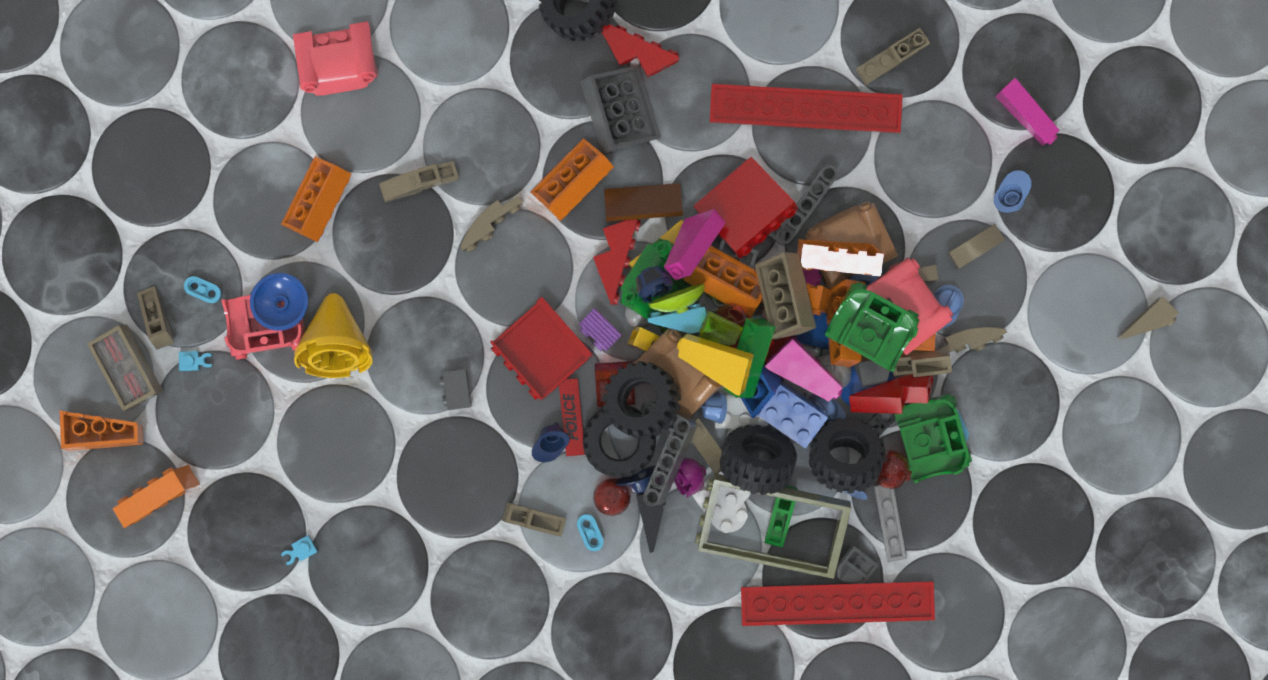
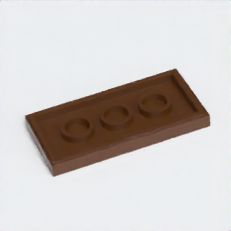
[604,183,683,222]

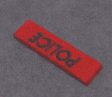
[559,378,585,457]

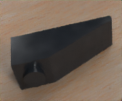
[636,492,666,553]

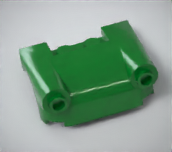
[620,238,689,331]
[823,281,920,372]
[894,393,972,483]

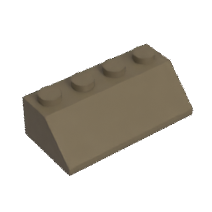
[755,252,816,339]

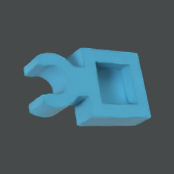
[179,351,213,371]
[281,535,318,565]

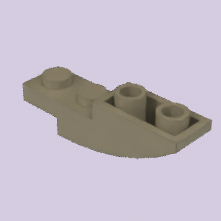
[855,28,930,85]
[379,161,459,202]
[460,196,523,253]
[934,327,1007,354]

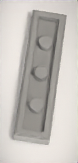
[873,483,907,562]

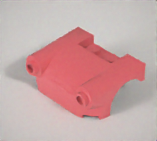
[293,21,378,96]
[866,258,953,355]
[222,295,305,360]

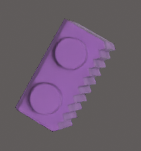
[579,308,622,351]

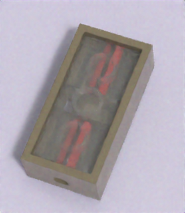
[87,324,163,411]

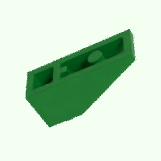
[764,485,798,547]

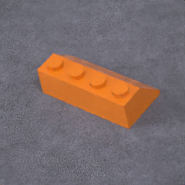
[530,138,614,221]
[281,157,352,242]
[683,245,762,318]

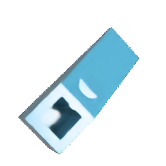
[647,303,710,334]

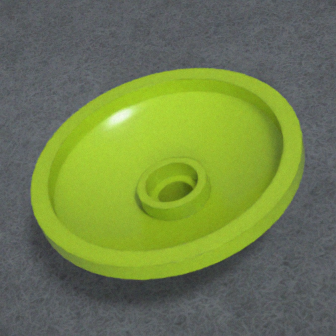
[649,283,705,314]

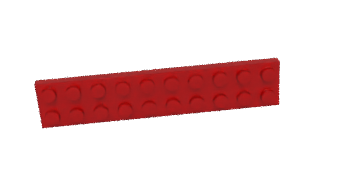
[709,84,903,134]
[741,581,935,626]

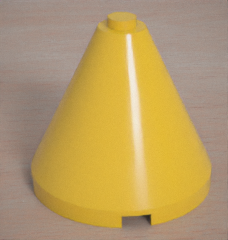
[294,293,372,378]

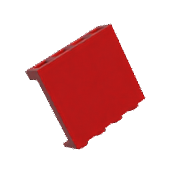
[693,157,798,259]
[490,297,594,401]

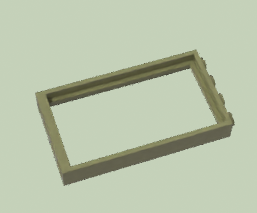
[695,473,852,579]

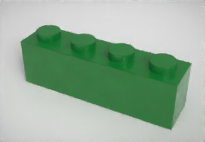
[724,318,776,398]

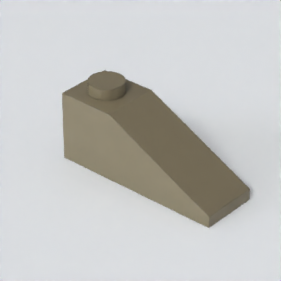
[137,286,174,350]
[1117,297,1179,339]
[683,418,722,474]

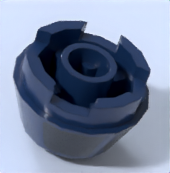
[636,266,674,303]

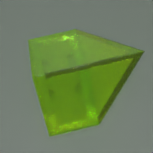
[700,311,743,346]

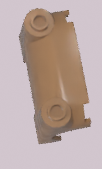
[805,202,898,289]
[634,329,722,423]

